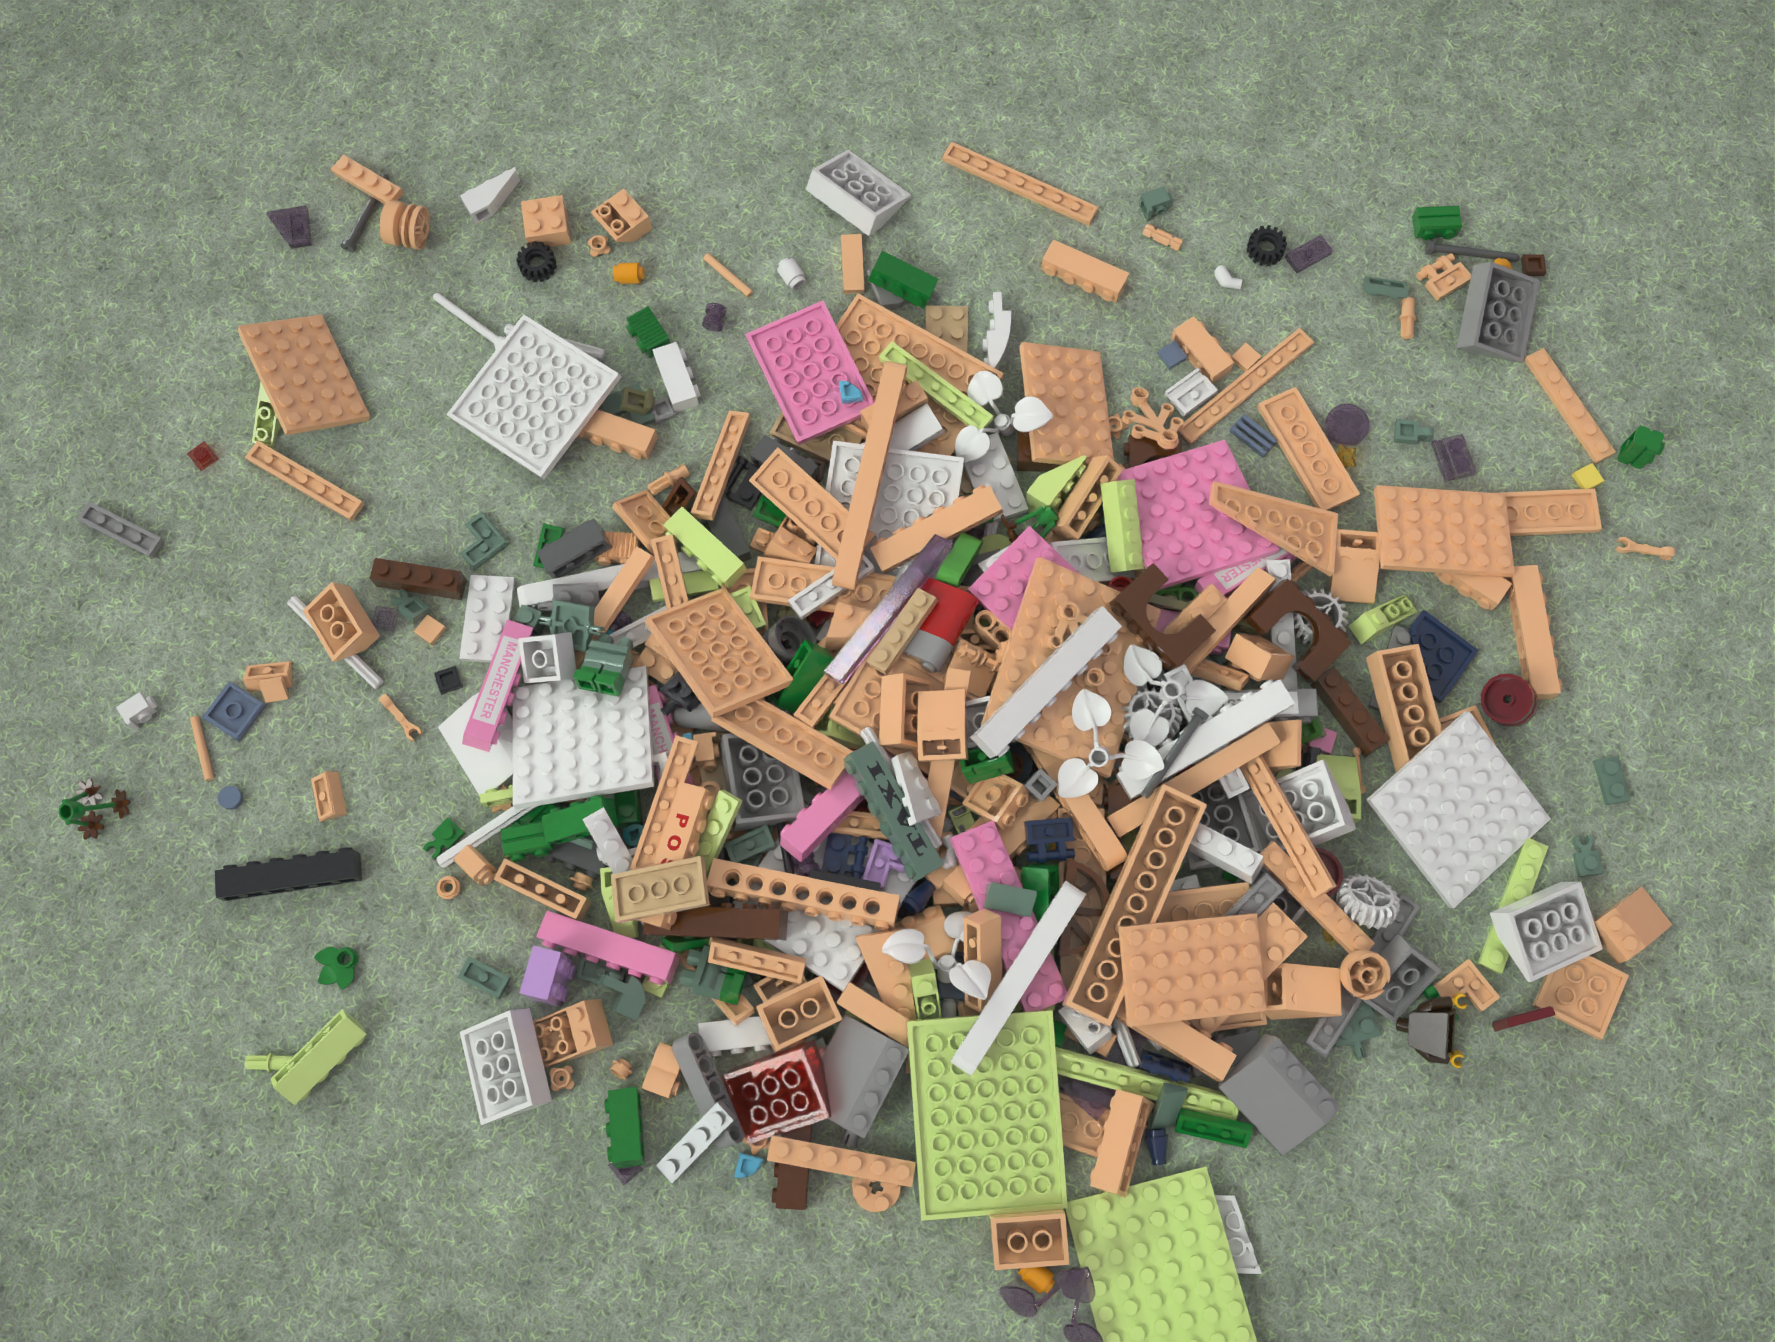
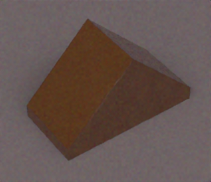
[662,477,697,517]

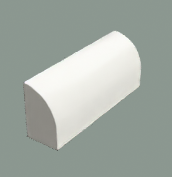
[862,403,944,451]

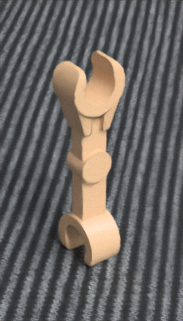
[1615,537,1675,560]
[379,694,423,742]

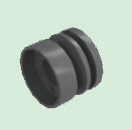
[761,616,816,668]

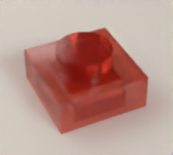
[187,441,219,471]

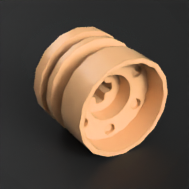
[380,200,430,250]

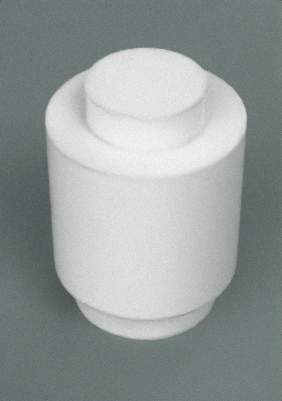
[777,258,806,290]

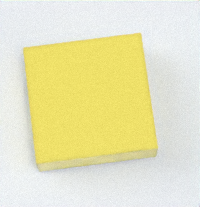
[1572,463,1605,489]

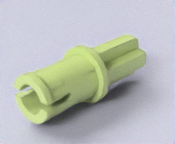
[245,1053,294,1072]

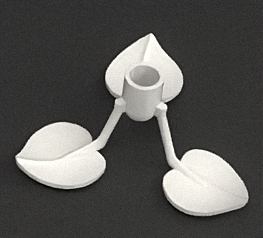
[955,371,1054,465]
[1124,644,1228,747]
[1058,689,1164,798]
[882,911,991,1000]

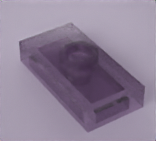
[1285,235,1333,274]

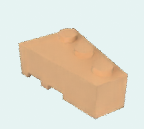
[825,602,893,652]

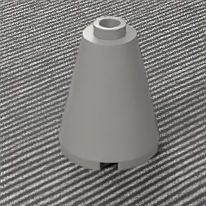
[673,702,730,732]

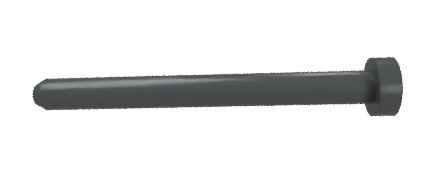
[340,173,389,253]
[1425,239,1519,262]
[1141,707,1209,799]

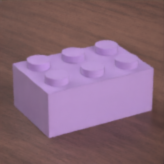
[519,946,576,1008]

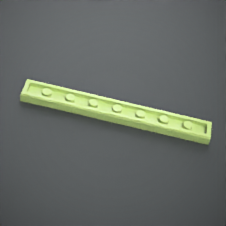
[1055,1047,1240,1121]

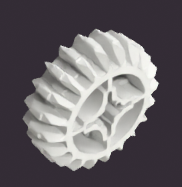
[1293,588,1348,645]
[1121,687,1182,747]
[1335,873,1400,929]

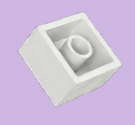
[518,632,576,683]

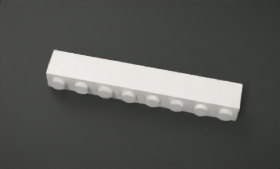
[970,606,1122,758]
[1116,679,1295,800]

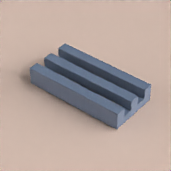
[1229,414,1277,458]

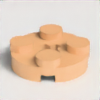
[852,1177,901,1212]

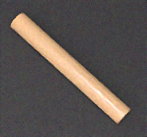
[703,253,753,298]
[190,716,214,781]

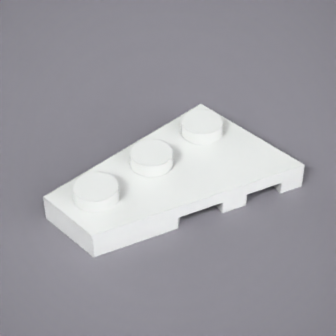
[891,751,942,826]
[1215,1195,1262,1274]

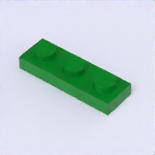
[1175,1108,1253,1148]

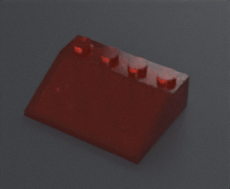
[722,1040,832,1144]

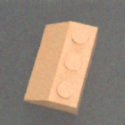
[303,582,380,662]
[879,673,933,750]
[888,904,959,960]
[756,976,842,1053]
[989,1209,1070,1270]

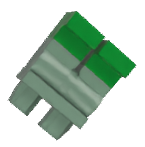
[573,634,634,697]
[680,945,748,1005]

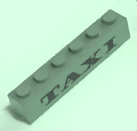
[843,741,944,882]

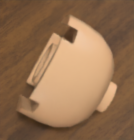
[1340,949,1390,1000]

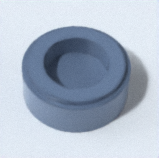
[218,786,243,810]

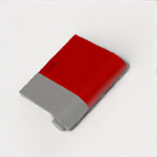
[879,573,979,673]

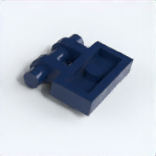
[1024,817,1075,863]
[821,833,869,879]
[1140,1049,1190,1083]

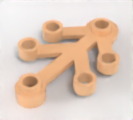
[1122,387,1184,449]
[1048,601,1112,687]

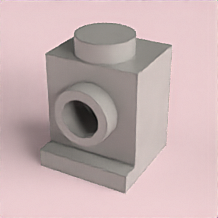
[1023,768,1057,802]

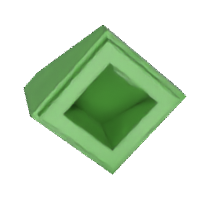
[1301,716,1327,745]

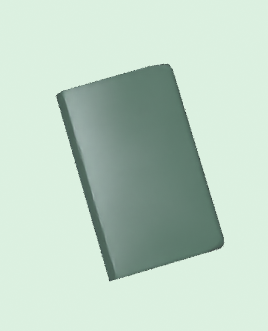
[983,882,1037,917]
[1151,1082,1188,1129]

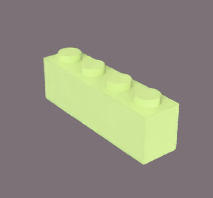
[1101,479,1145,573]
[663,507,747,589]
[271,1009,367,1105]

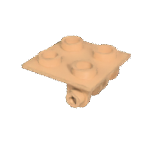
[943,639,1001,698]

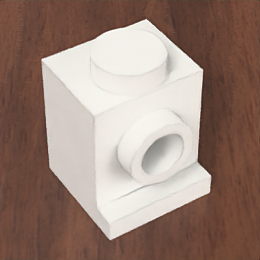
[116,692,158,730]

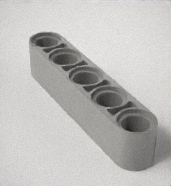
[672,1032,745,1149]

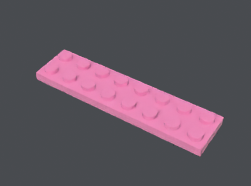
[949,821,1068,1011]

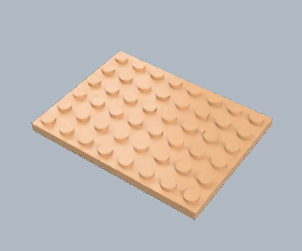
[836,294,1004,456]
[981,557,1161,778]

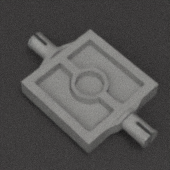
[538,583,601,612]

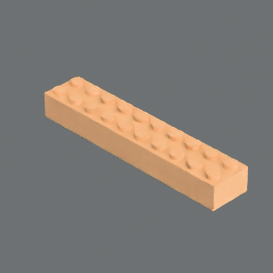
[1062,784,1207,1026]

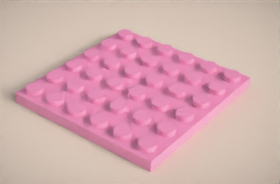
[1116,440,1279,591]

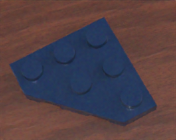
[1408,610,1479,703]

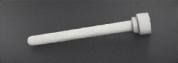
[433,293,506,350]

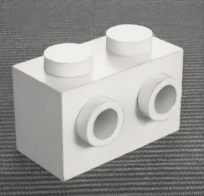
[1058,1006,1113,1055]

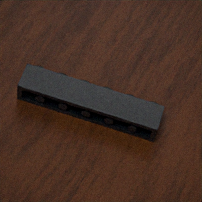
[215,847,362,901]

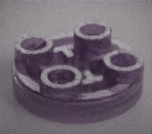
[1325,404,1370,446]

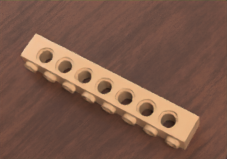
[707,858,900,931]

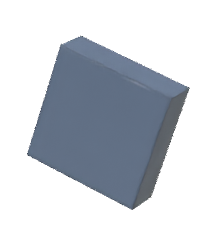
[1157,340,1188,370]

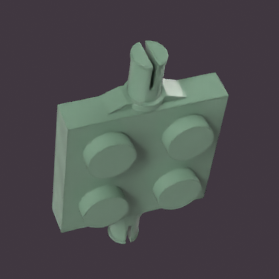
[538,600,605,652]
[1333,982,1381,1059]

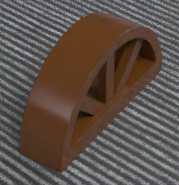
[1056,860,1110,957]

